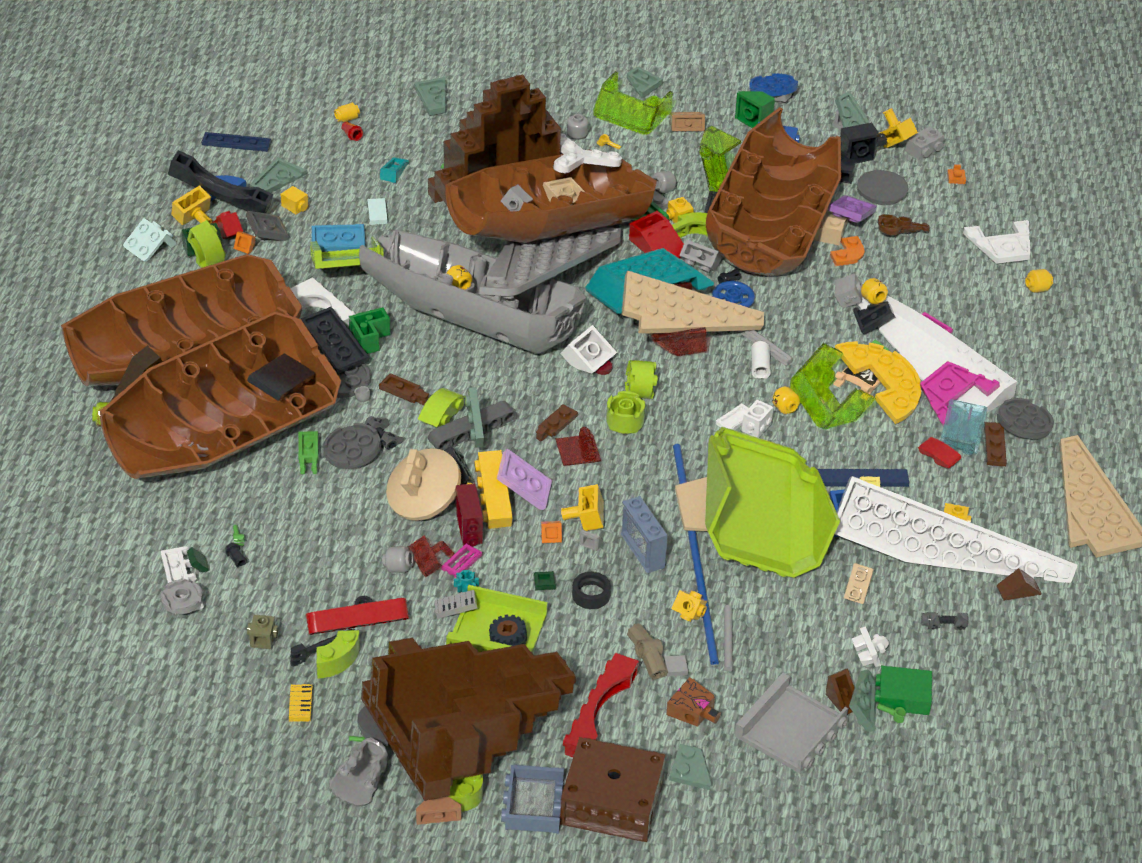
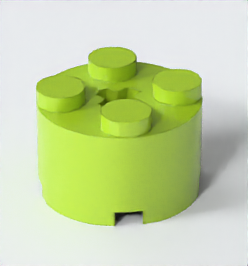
[625,360,657,399]
[606,391,645,434]
[448,774,483,812]

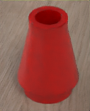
[341,122,363,141]

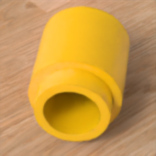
[334,102,360,122]

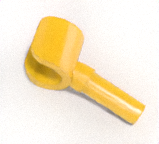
[597,134,621,150]

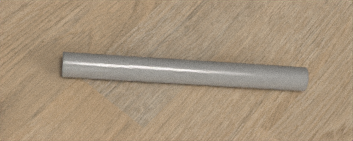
[724,605,733,671]

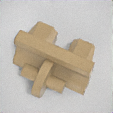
[844,563,874,604]

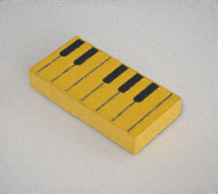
[289,684,312,722]

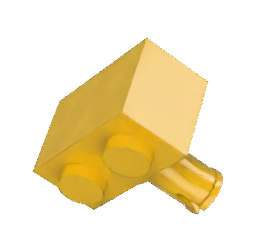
[880,108,918,148]
[171,186,212,225]
[561,484,604,531]

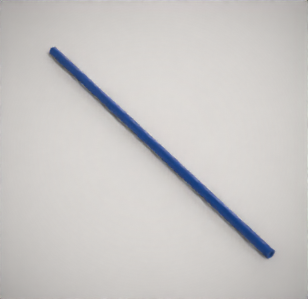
[673,444,719,665]

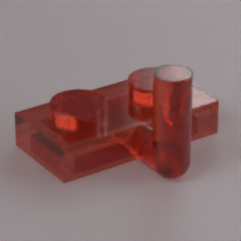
[408,535,454,577]

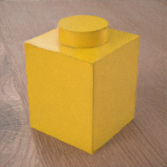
[281,186,308,215]

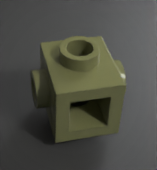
[247,615,279,649]

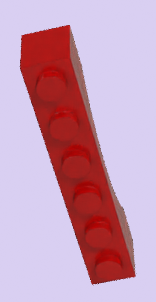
[563,653,639,757]

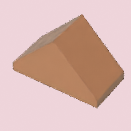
[416,796,461,825]

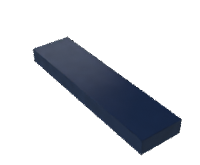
[201,132,271,152]

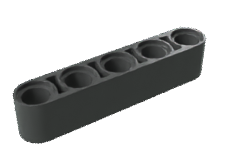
[428,401,518,450]

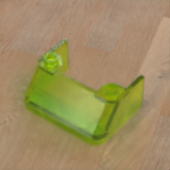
[593,71,673,135]
[699,126,741,192]
[790,342,876,429]

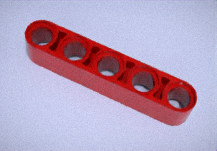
[305,598,409,635]

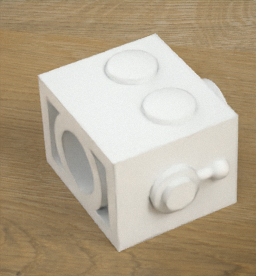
[742,400,773,438]

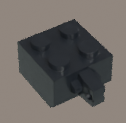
[840,122,887,164]

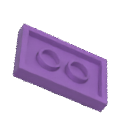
[828,195,877,222]

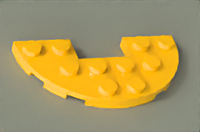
[834,341,921,424]

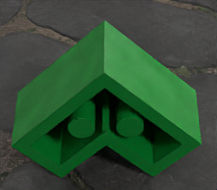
[349,307,390,354]

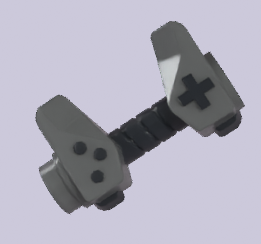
[365,416,404,450]
[921,612,968,630]

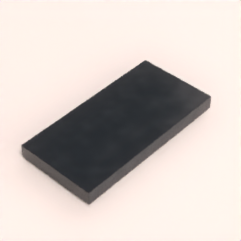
[301,306,370,375]
[247,353,315,401]

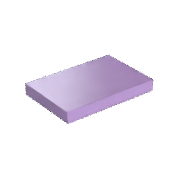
[497,449,552,510]

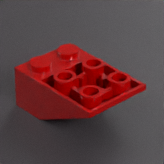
[629,211,684,259]

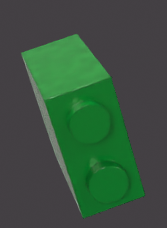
[875,665,932,715]

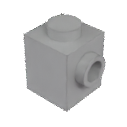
[501,185,533,211]

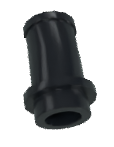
[717,269,741,284]
[225,542,247,568]

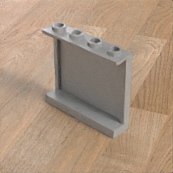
[735,673,848,774]

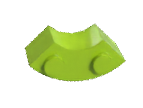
[187,220,226,268]
[418,388,465,428]
[316,630,360,679]

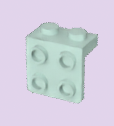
[123,218,176,261]

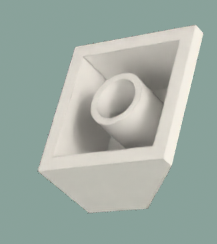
[560,325,617,374]

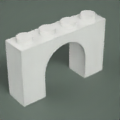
[290,278,355,329]

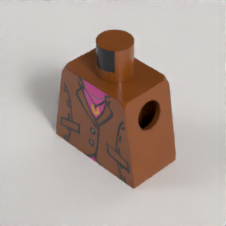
[666,677,721,727]

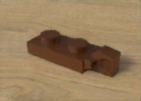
[379,373,430,405]
[536,404,578,441]

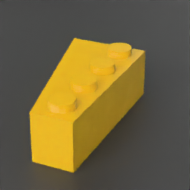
[474,450,512,529]

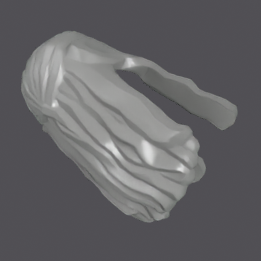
[329,737,388,806]

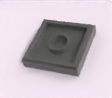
[245,211,289,241]

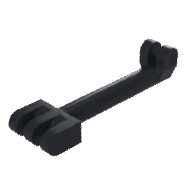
[290,629,353,666]

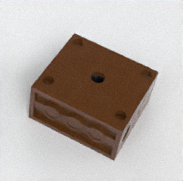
[560,737,666,842]

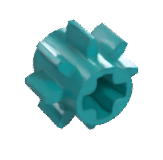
[454,570,479,593]

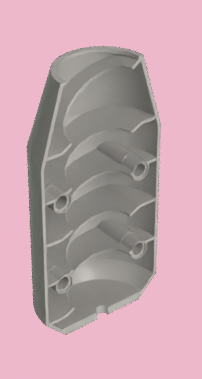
[359,229,587,354]

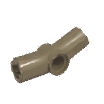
[627,624,668,680]

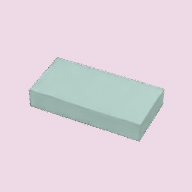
[368,198,387,225]

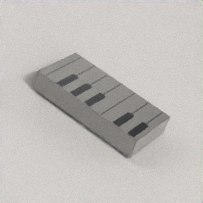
[435,590,477,619]

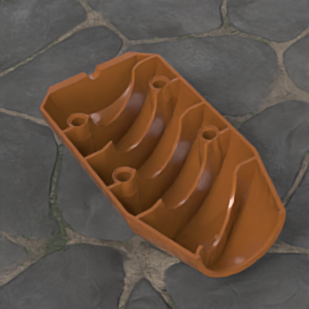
[706,107,841,276]
[445,149,657,243]
[61,254,302,386]
[100,312,341,479]

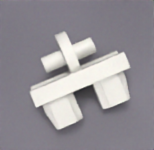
[852,626,889,667]

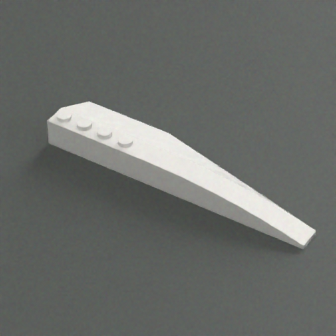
[857,295,1017,420]
[835,476,1078,583]

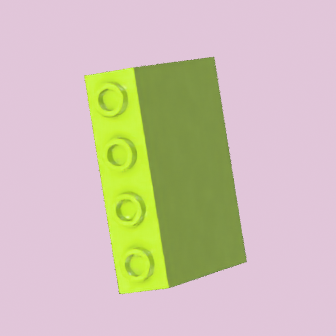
[310,236,384,269]
[446,585,548,652]

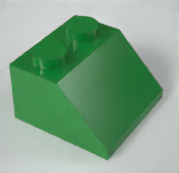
[735,91,775,128]

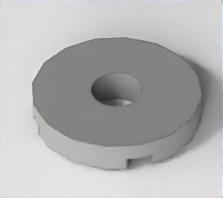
[160,579,203,614]

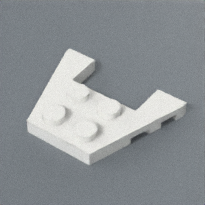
[963,220,1030,264]

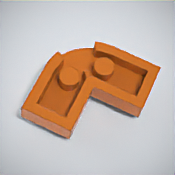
[830,236,865,266]

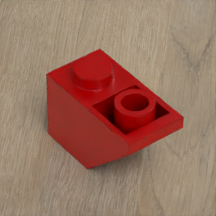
[212,211,243,239]

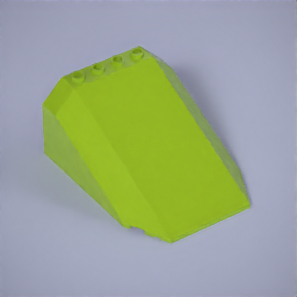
[705,427,840,578]

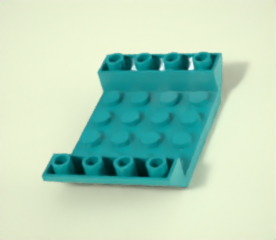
[585,248,714,314]

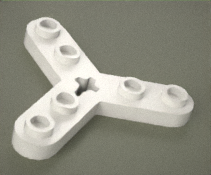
[553,133,622,173]

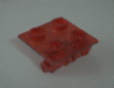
[555,427,601,466]

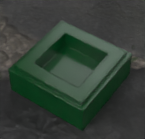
[187,547,209,573]
[533,571,556,591]

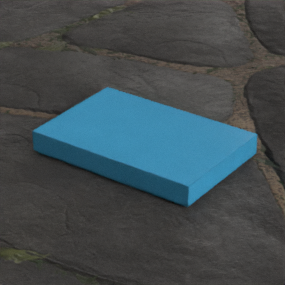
[311,224,365,251]

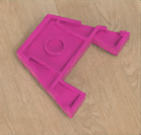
[920,361,1000,429]

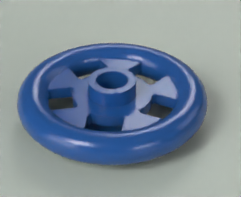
[712,281,755,308]

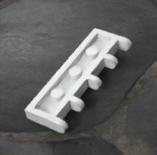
[161,546,204,611]

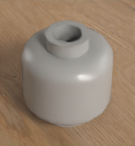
[567,114,588,139]
[652,171,676,194]
[382,546,414,573]

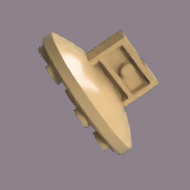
[386,448,461,521]

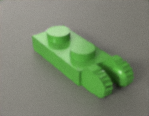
[298,431,318,474]

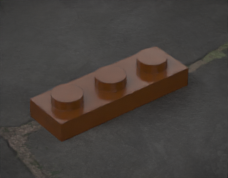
[984,422,1007,467]

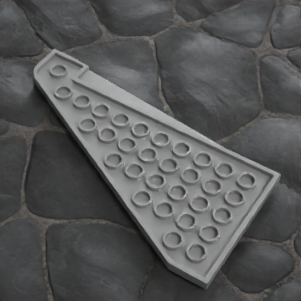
[479,226,621,299]

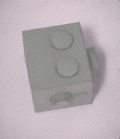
[835,273,863,308]

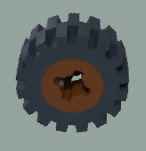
[489,614,527,646]

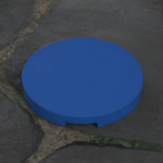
[749,73,798,96]

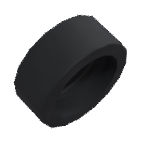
[572,571,611,610]

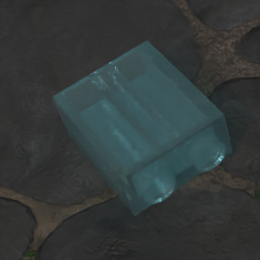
[940,399,988,455]

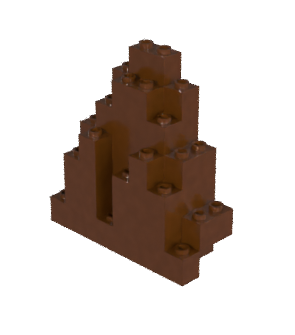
[428,74,563,205]
[361,637,576,801]

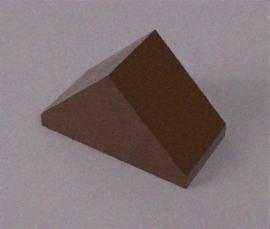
[997,568,1042,601]
[825,668,855,714]

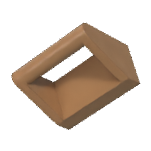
[669,112,705,131]

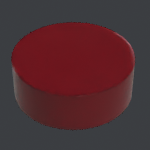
[595,360,612,375]

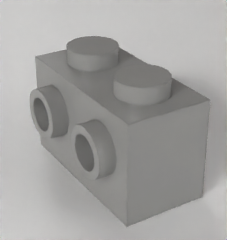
[905,126,944,160]
[680,239,722,273]

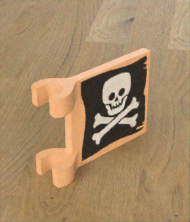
[833,367,881,400]

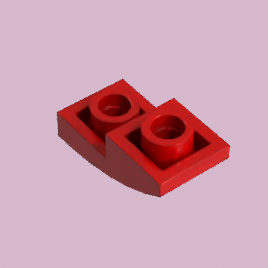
[918,437,962,469]

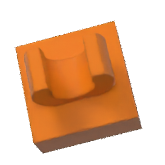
[947,164,966,184]
[233,231,256,254]
[541,521,562,543]

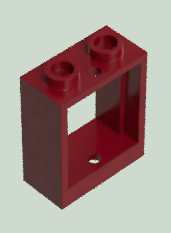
[456,483,483,546]

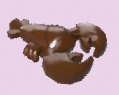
[877,214,930,235]

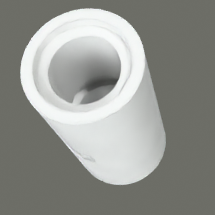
[751,341,770,378]

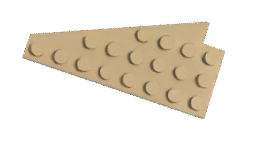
[622,271,764,334]
[1059,435,1142,558]

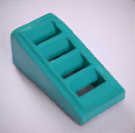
[380,157,409,183]

